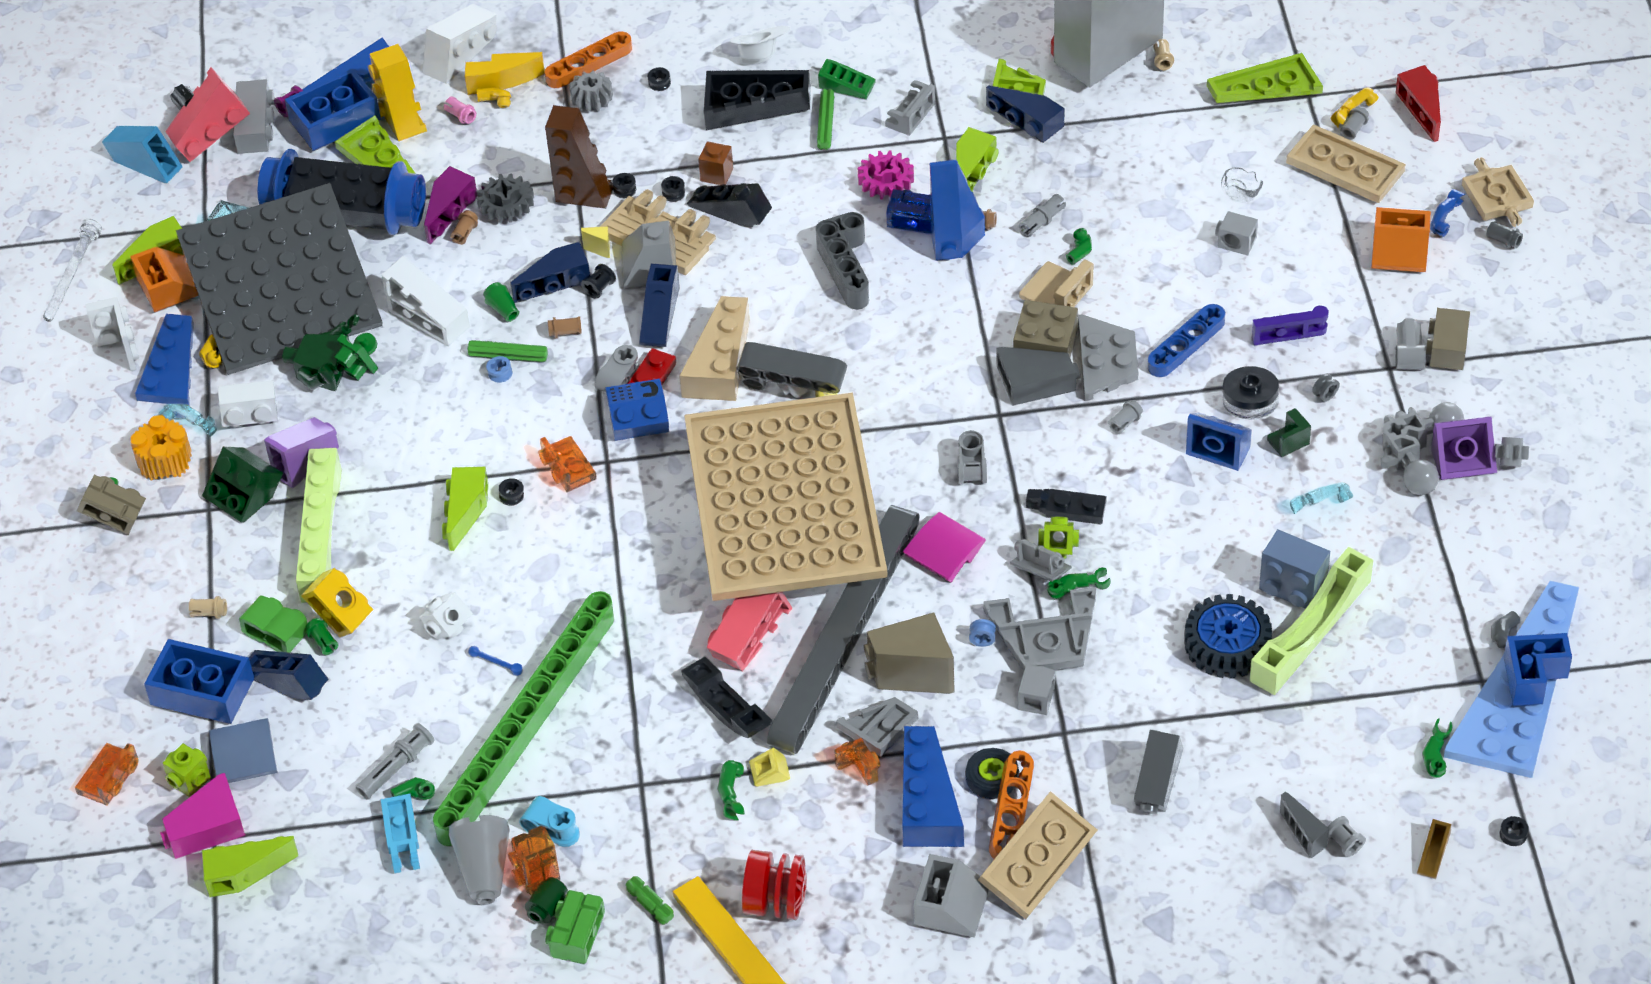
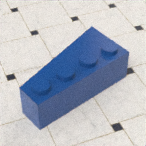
[902,726,964,847]

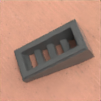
[1280,791,1329,858]

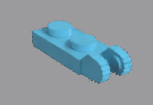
[380,794,420,873]

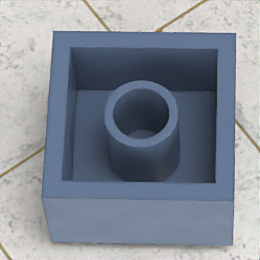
[1259,529,1331,609]

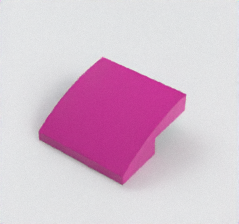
[903,512,986,583]

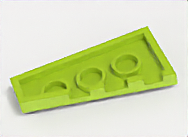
[1207,53,1323,103]
[335,116,416,174]

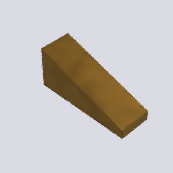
[1417,819,1452,879]

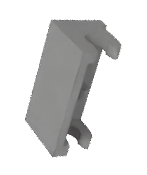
[885,80,935,136]

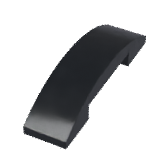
[681,656,773,738]

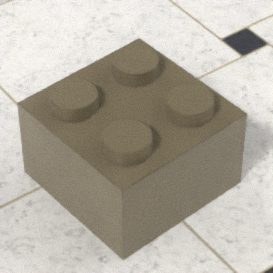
[1013,300,1078,358]

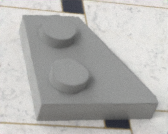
[836,697,919,757]

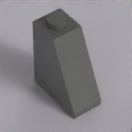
[996,347,1080,406]
[1134,729,1183,814]

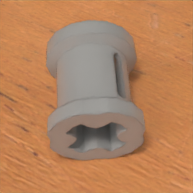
[1328,816,1366,857]

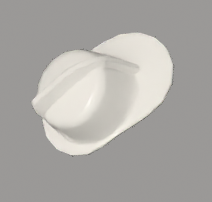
[730,26,790,65]

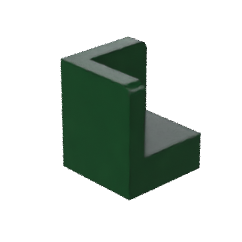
[1267,408,1311,458]

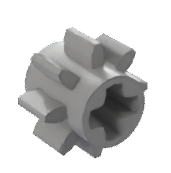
[1495,437,1529,467]

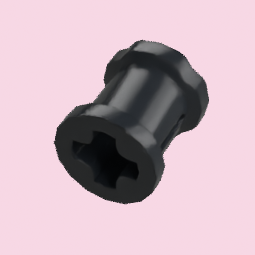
[581,264,616,299]

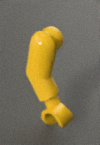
[1330,87,1379,128]

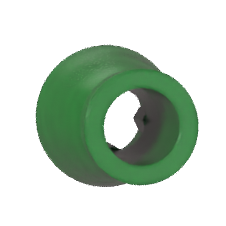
[483,282,520,322]

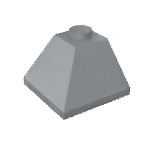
[622,220,676,290]

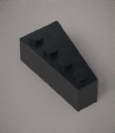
[704,70,811,131]

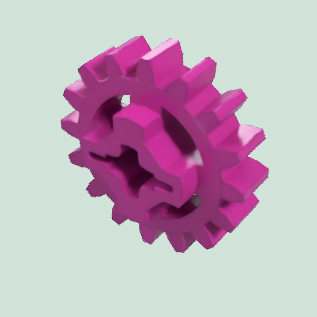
[857,150,914,200]

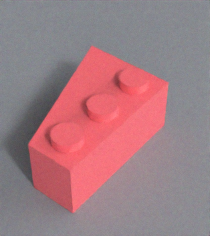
[165,67,250,162]
[707,592,792,672]

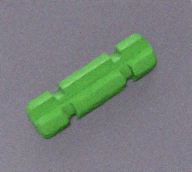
[626,876,674,925]

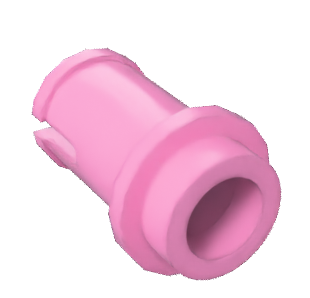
[444,96,477,124]

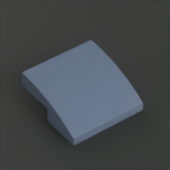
[209,718,278,783]

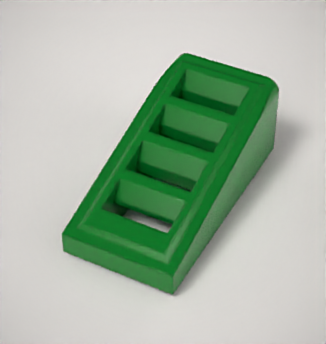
[818,59,876,99]

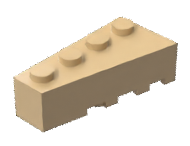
[679,296,750,401]

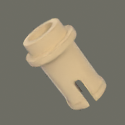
[1153,39,1174,70]
[189,596,227,619]

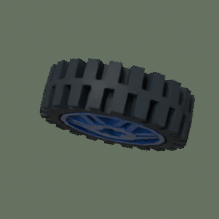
[1184,594,1272,679]

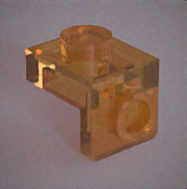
[834,738,881,785]

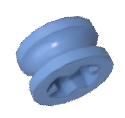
[486,356,513,383]
[969,619,996,647]

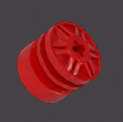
[742,849,807,920]

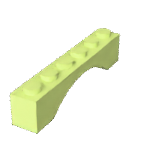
[296,448,342,603]
[1250,547,1373,695]

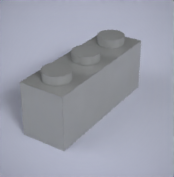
[233,79,275,154]

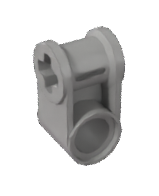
[595,345,639,392]
[958,430,987,484]

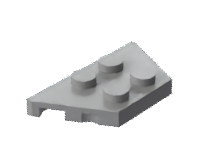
[1078,314,1139,401]

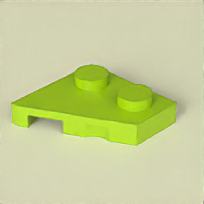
[993,59,1046,95]

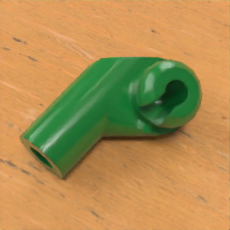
[390,777,435,800]

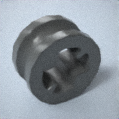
[1312,373,1340,402]

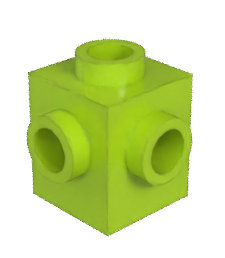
[1038,517,1079,559]
[163,743,211,797]

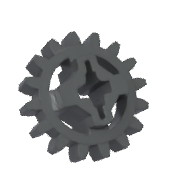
[476,173,534,223]

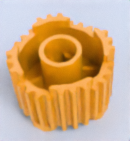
[131,415,192,481]

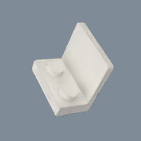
[85,296,139,371]

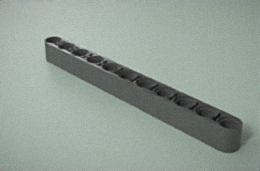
[767,505,920,754]

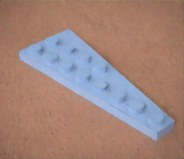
[1444,581,1579,778]

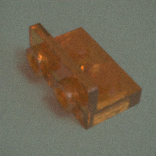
[538,436,597,492]
[75,743,139,806]

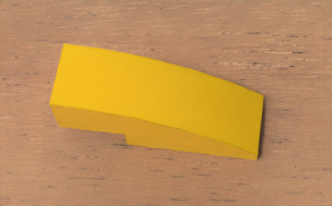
[465,52,545,95]

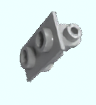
[1010,539,1072,581]

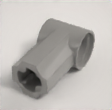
[1395,318,1426,370]

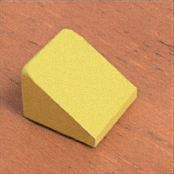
[581,226,610,258]
[749,747,790,787]

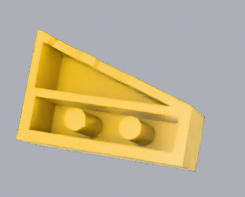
[368,44,427,141]

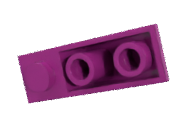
[424,166,477,245]

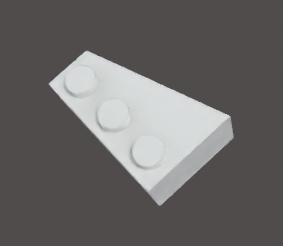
[423,4,497,84]
[382,256,470,346]

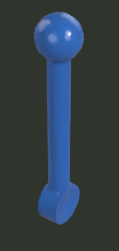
[468,646,523,676]

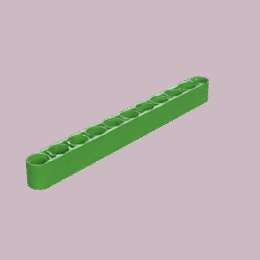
[433,591,614,846]

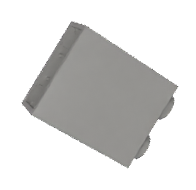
[1054,0,1164,88]

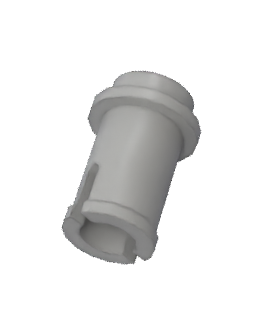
[1340,106,1369,140]
[1108,400,1143,434]

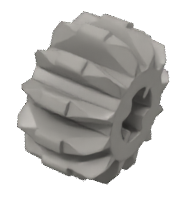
[569,70,613,112]

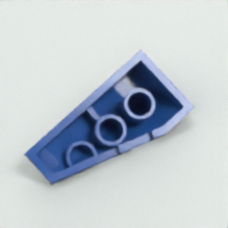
[929,160,985,261]

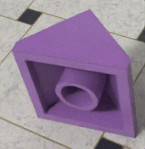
[1431,416,1497,480]

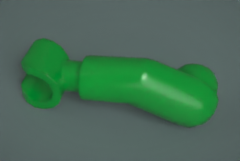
[1047,567,1111,599]
[1422,718,1453,778]
[717,760,745,820]

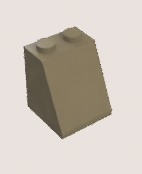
[864,612,955,694]

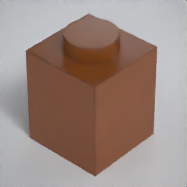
[698,141,734,185]

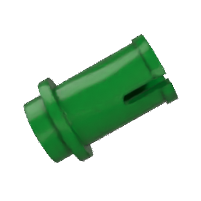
[306,618,339,655]

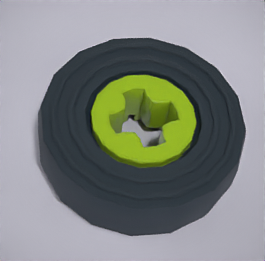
[965,747,1020,799]

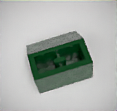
[202,446,283,522]

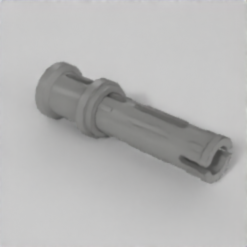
[355,723,435,800]

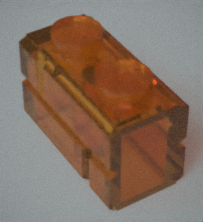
[508,826,561,895]

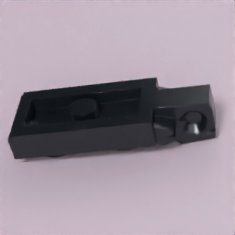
[1026,489,1107,525]

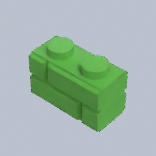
[545,890,605,964]

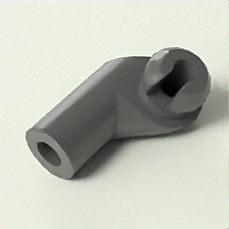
[1491,611,1520,649]

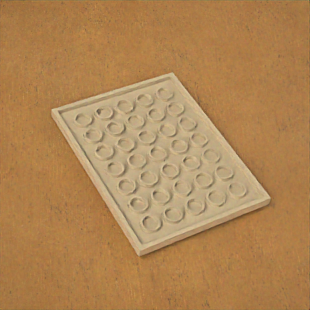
[684,392,887,601]

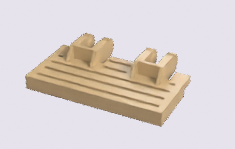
[600,189,716,276]

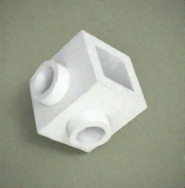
[420,592,473,639]

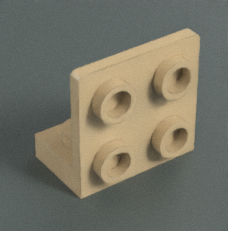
[1019,259,1094,307]

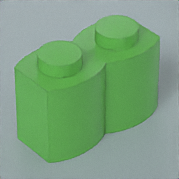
[239,595,307,653]

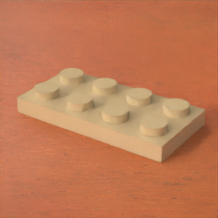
[1286,124,1406,203]
[978,791,1098,919]

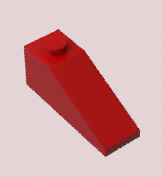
[1395,65,1441,142]

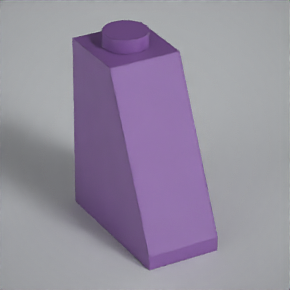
[264,417,339,488]

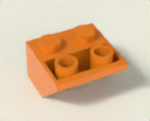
[1371,207,1431,273]
[130,247,199,312]

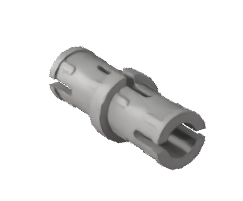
[1018,194,1066,237]

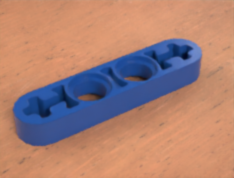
[1147,304,1226,377]

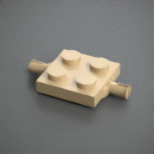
[1462,157,1534,227]

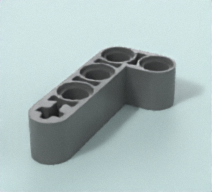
[815,212,870,310]
[737,342,847,394]

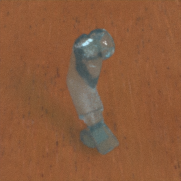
[158,404,217,437]
[1290,482,1353,514]

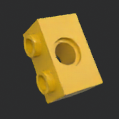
[301,568,373,638]

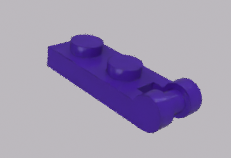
[1251,305,1329,346]

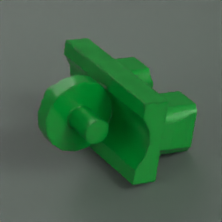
[334,333,378,381]

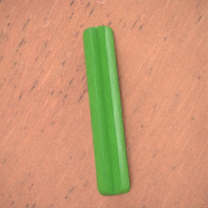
[817,89,834,150]
[467,340,548,362]

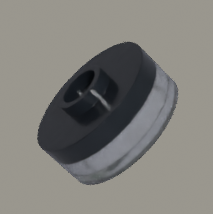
[1223,366,1279,420]

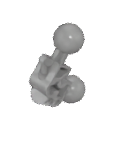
[1381,402,1465,495]

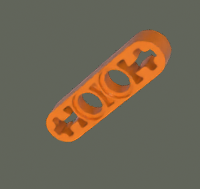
[545,31,632,88]
[989,750,1034,859]

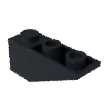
[687,183,773,226]

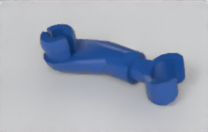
[1430,189,1466,237]

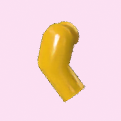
[477,87,511,108]
[199,334,222,368]

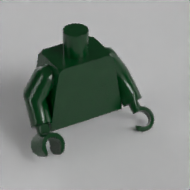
[282,314,359,391]

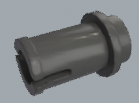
[1486,221,1523,249]

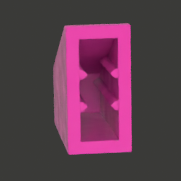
[160,773,245,859]

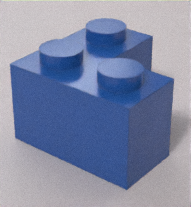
[1504,633,1572,706]

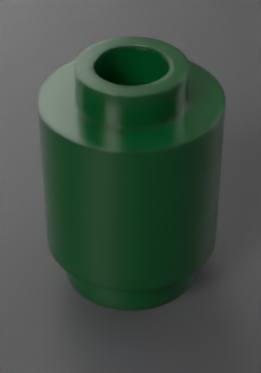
[525,877,568,924]

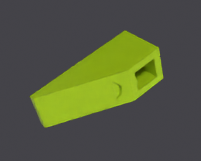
[956,127,999,192]
[112,216,184,285]
[442,466,489,551]
[202,836,298,897]

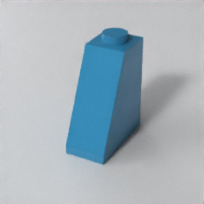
[102,126,183,183]

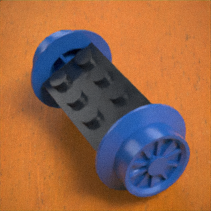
[257,149,426,235]

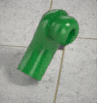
[1066,228,1092,265]

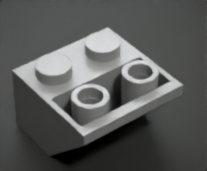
[914,854,989,938]

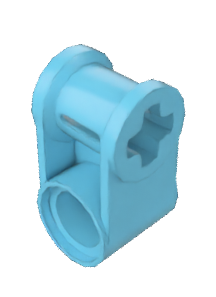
[519,796,580,847]

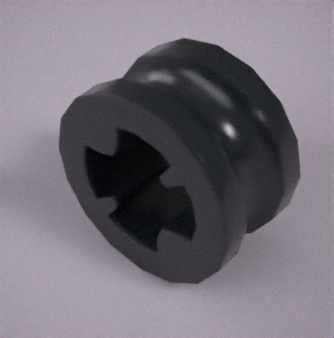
[647,67,671,91]
[612,173,637,199]
[661,176,685,202]
[499,478,524,506]
[1499,816,1529,846]

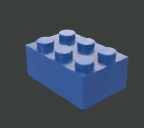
[285,68,381,151]
[144,639,255,724]

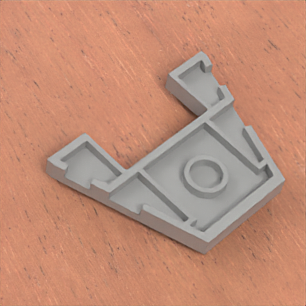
[983,587,1096,671]

